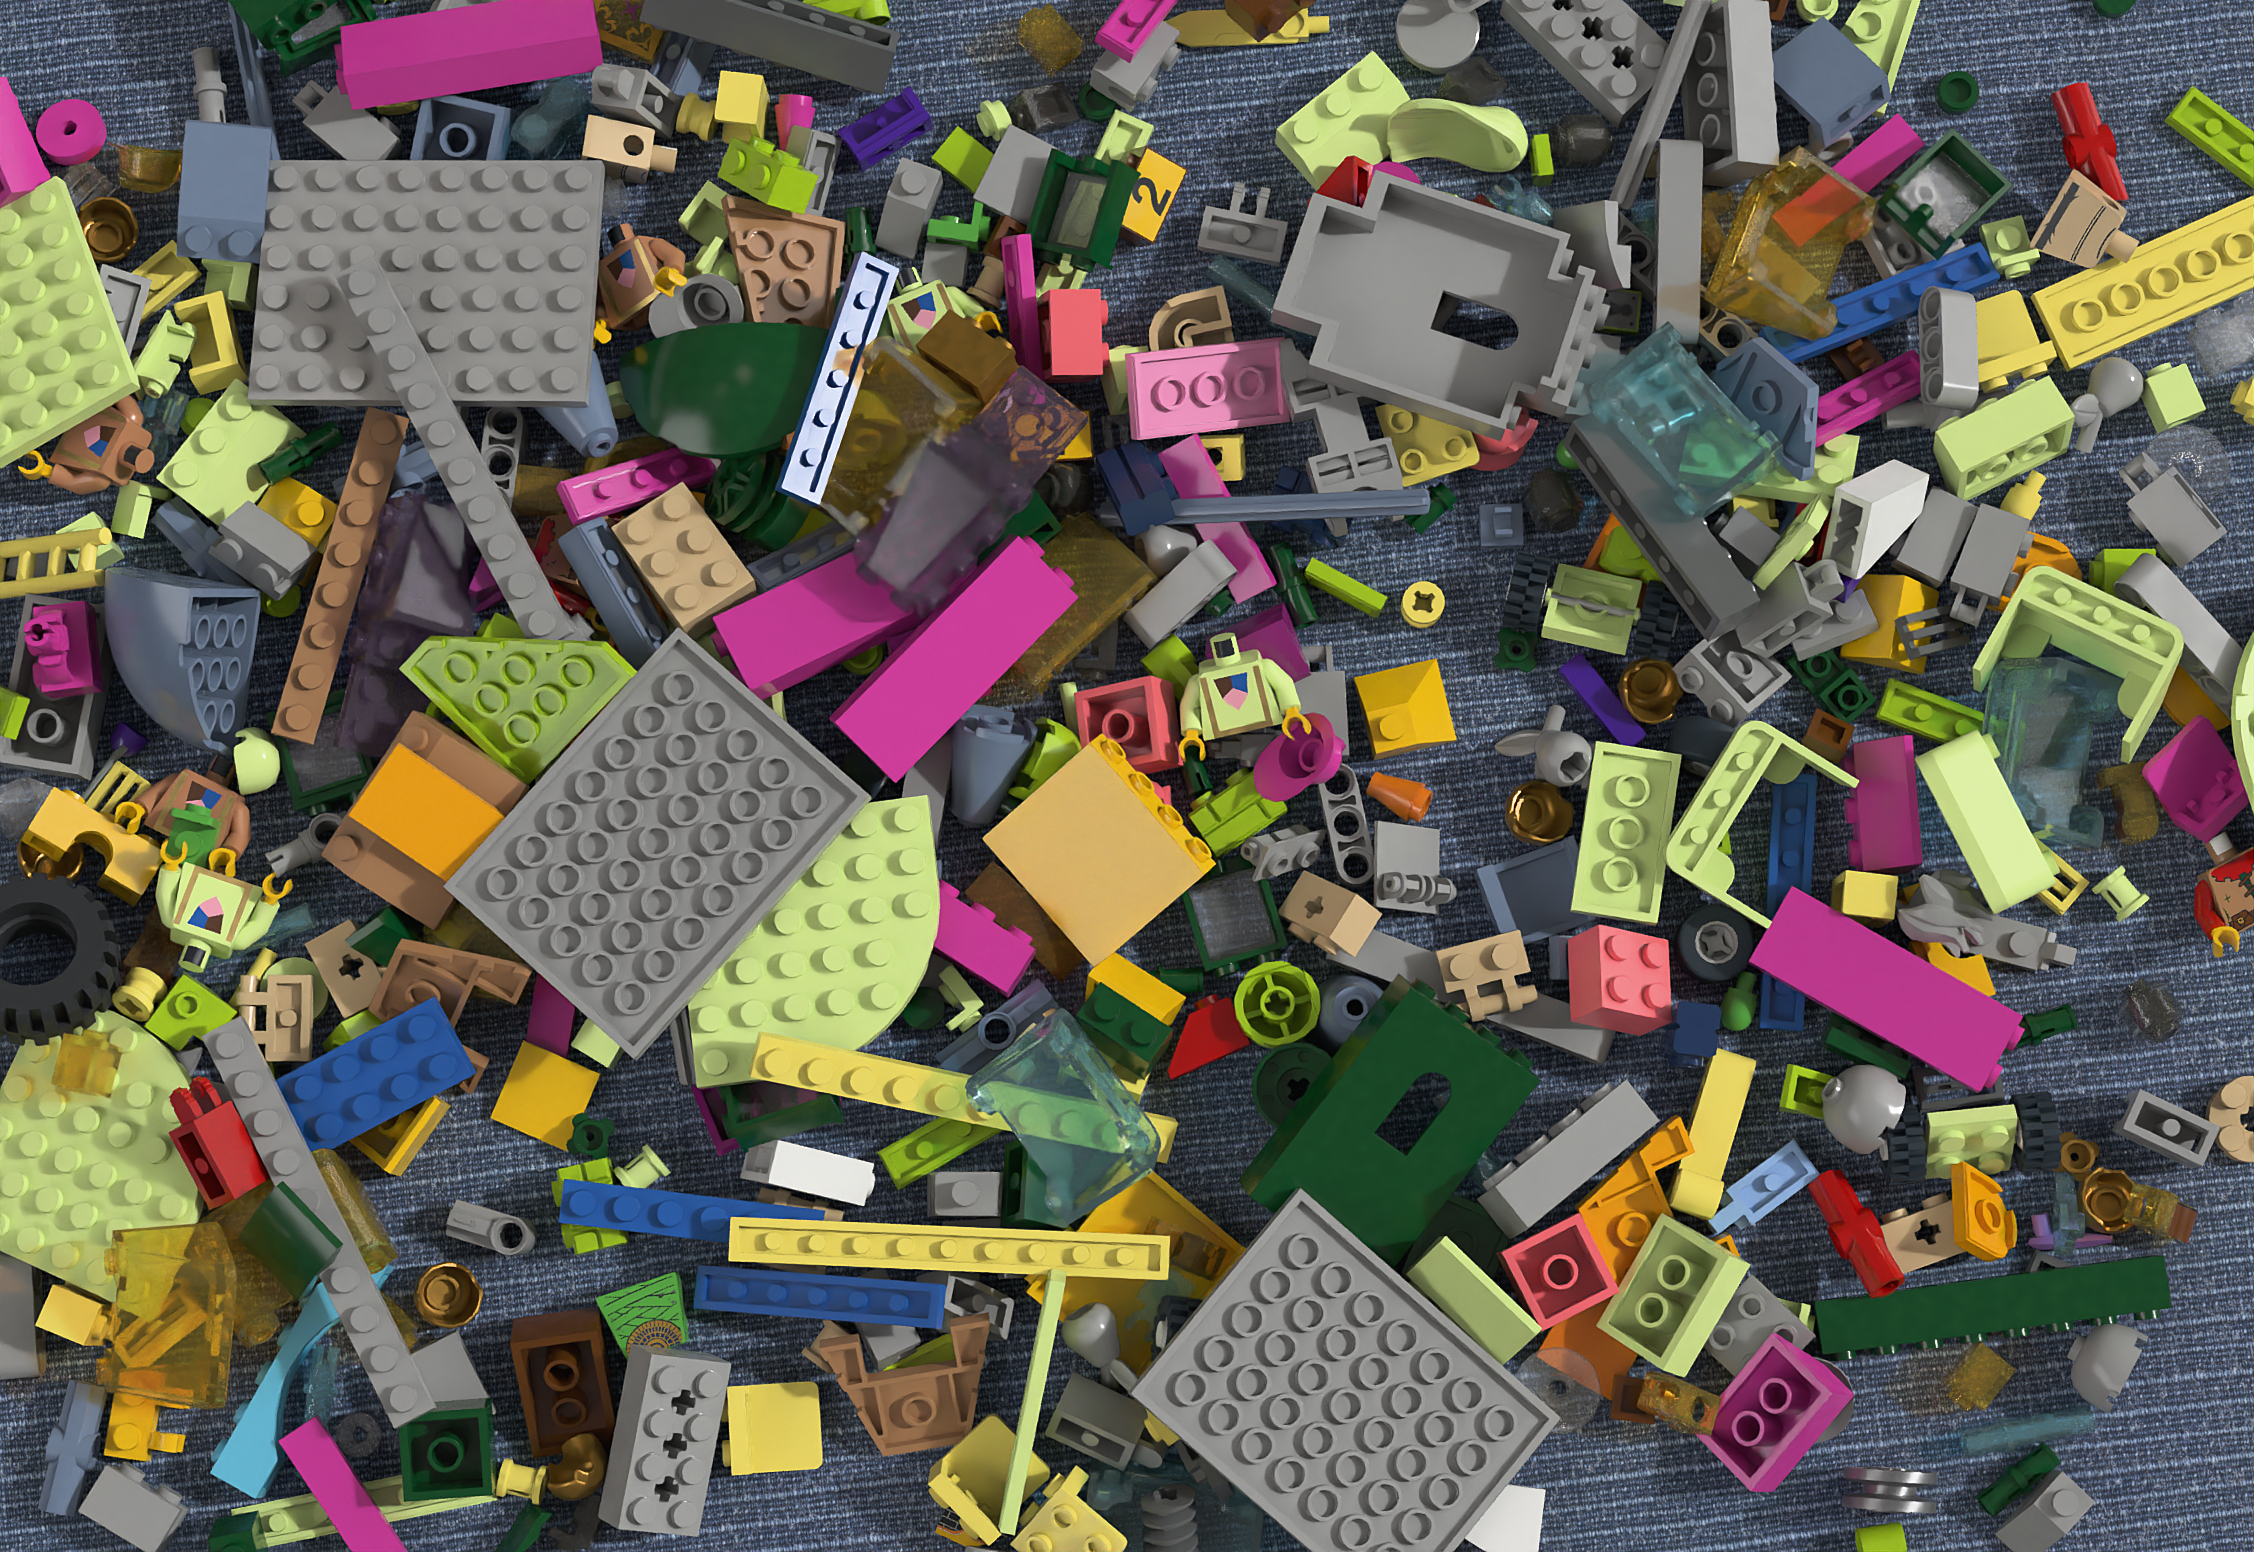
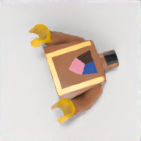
[593,223,687,348]
[18,394,154,495]
[114,755,252,878]

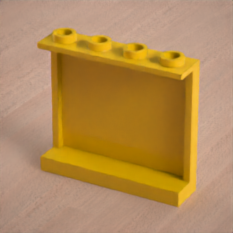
[982,733,1216,967]
[1024,1157,1246,1377]

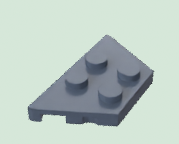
[1699,337,1819,481]

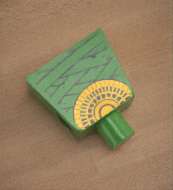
[596,1272,689,1361]

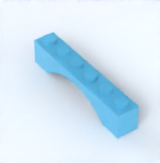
[210,1247,394,1499]

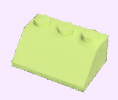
[1275,51,1410,191]
[1933,375,2075,501]
[156,378,307,527]
[1596,1213,1751,1378]
[1403,1236,1542,1366]

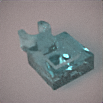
[1487,174,1554,229]
[142,387,190,462]
[2051,1174,2085,1256]
[1124,1267,1196,1343]

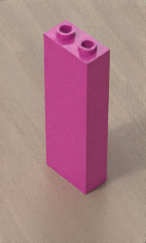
[334,0,603,110]
[710,507,977,700]
[828,534,1079,783]
[1748,886,2025,1093]

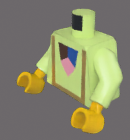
[876,267,1003,384]
[1179,633,1312,762]
[155,838,293,973]

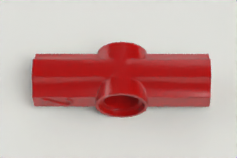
[2050,82,2129,204]
[1808,1169,1905,1299]

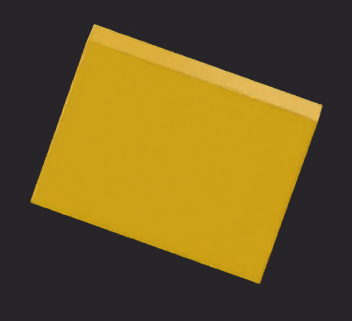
[1839,574,1939,675]
[1084,952,1186,1027]
[348,1095,451,1176]

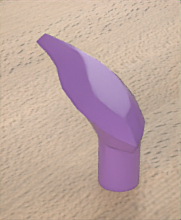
[2028,1212,2113,1250]

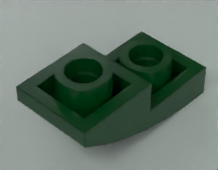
[1783,649,1876,724]

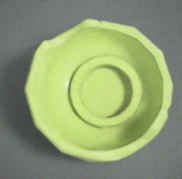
[234,727,281,796]

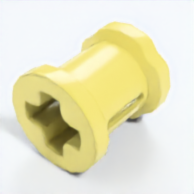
[496,1458,549,1505]

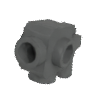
[1198,727,1283,767]

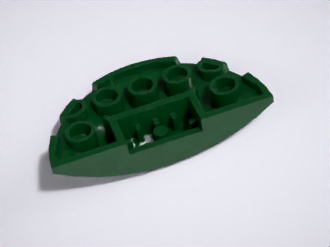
[619,322,829,459]

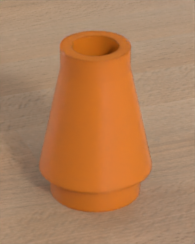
[1366,771,1433,823]

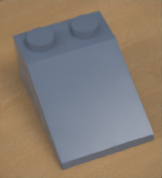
[410,95,517,160]
[176,119,272,264]

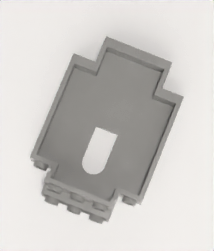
[1270,170,1610,441]

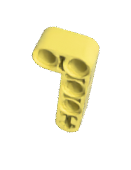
[1666,1048,1756,1221]

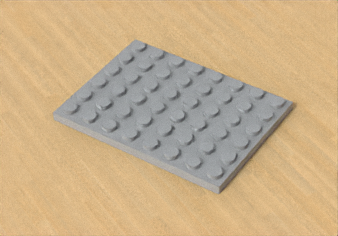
[247,160,605,407]
[443,627,872,1060]
[1127,1188,1561,1552]

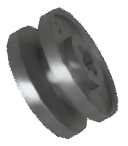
[1842,1466,1937,1514]

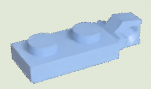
[1704,1139,1820,1235]

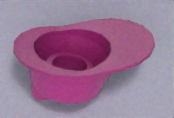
[1253,712,1346,802]

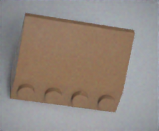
[321,710,530,931]

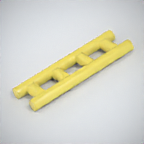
[0,527,112,599]

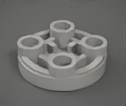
[1395,0,1480,75]

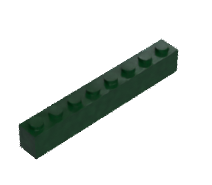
[1810,1254,2172,1361]

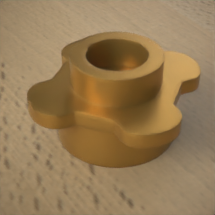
[2052,1132,2099,1182]

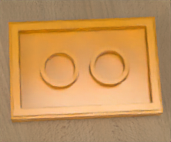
[348,742,507,882]

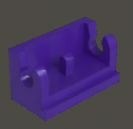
[837,86,933,172]

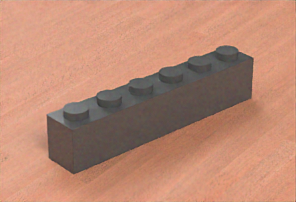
[639,0,901,95]
[1562,402,1761,642]

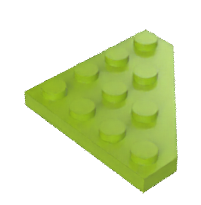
[399,635,637,785]

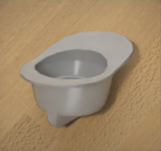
[648,273,744,338]

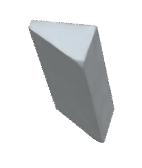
[785,125,843,217]

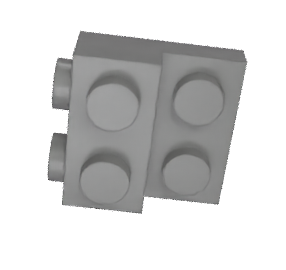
[1672,629,1792,728]

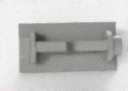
[1241,824,1327,882]

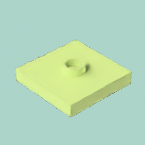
[1752,492,1833,591]

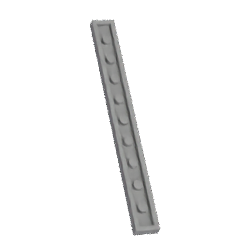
[334,254,575,640]
[201,1016,437,1429]

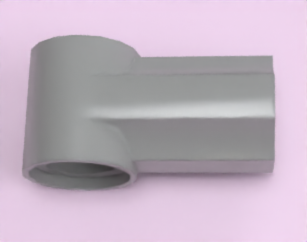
[446,1199,537,1256]

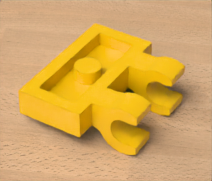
[104,1368,193,1461]

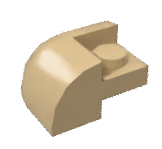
[1149,285,1235,351]

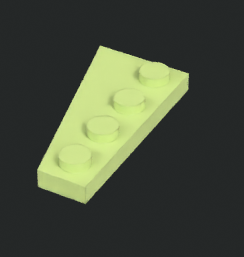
[1840,0,1920,119]

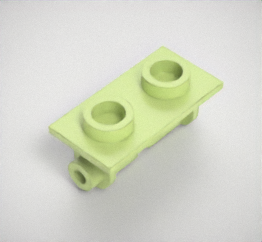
[132,310,198,401]

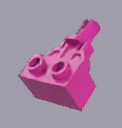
[24,601,104,699]

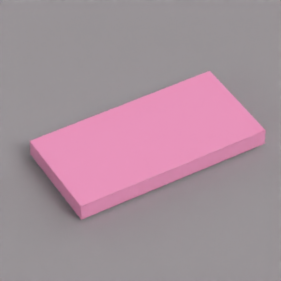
[1125,337,1290,440]

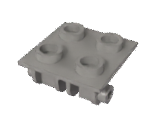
[1374,821,1457,915]
[1703,1274,1816,1377]

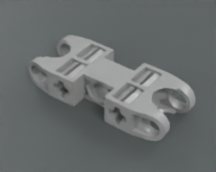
[1279,338,1404,537]

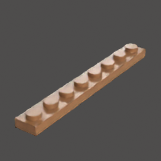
[270,406,410,746]

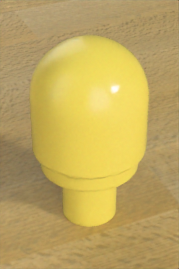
[2000,470,2047,521]

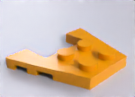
[1575,1115,1740,1287]

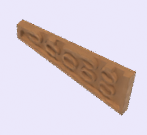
[721,194,846,456]

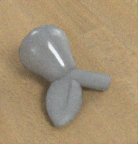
[2069,357,2144,453]
[1135,524,1204,577]
[1495,705,1593,786]
[1061,1302,1140,1391]

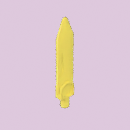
[1164,8,1329,47]

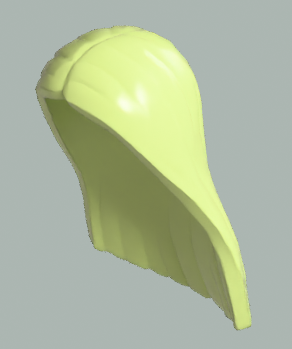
[1387,98,1528,172]

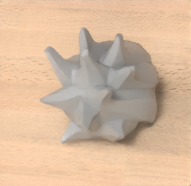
[1895,868,1996,958]

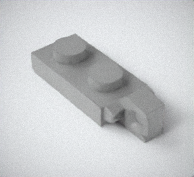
[1959,915,2077,972]

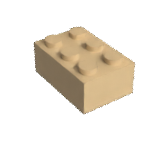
[611,481,758,640]

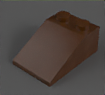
[510,1306,617,1458]

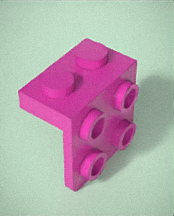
[2142,715,2250,844]

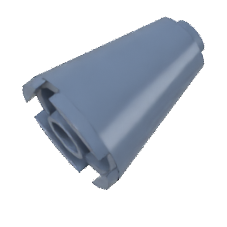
[533,350,618,457]
[951,704,1037,828]
[1311,973,1385,1056]

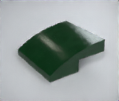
[238,1181,343,1301]

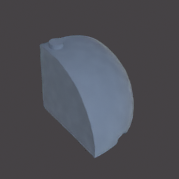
[104,567,262,757]

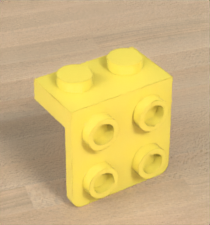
[1976,290,2057,394]
[1375,403,1480,487]
[721,1381,823,1476]
[928,1414,1050,1546]
[1010,1465,1127,1552]

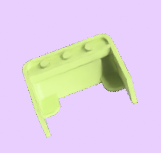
[1972,566,2184,764]
[1663,720,1859,929]
[1914,729,2060,915]

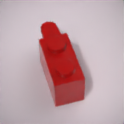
[168,1076,271,1210]

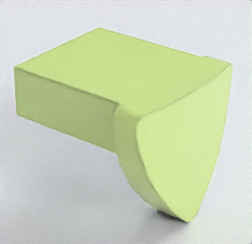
[110,480,173,539]

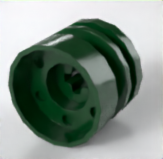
[704,451,812,552]
[1252,1042,1332,1129]

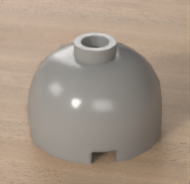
[1822,1065,1906,1154]
[2067,1323,2148,1414]

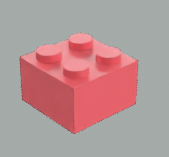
[1037,289,1109,383]
[1074,675,1183,774]
[1568,924,1672,1036]
[1496,1213,1620,1332]

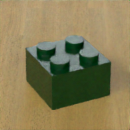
[398,1398,498,1502]

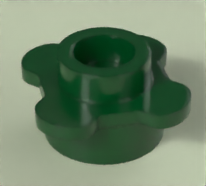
[1494,628,1539,673]
[566,1113,614,1160]

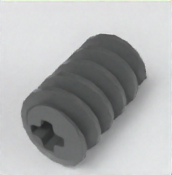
[1141,1483,1199,1552]

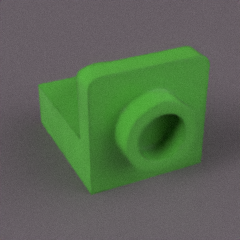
[927,201,991,254]
[166,803,222,870]

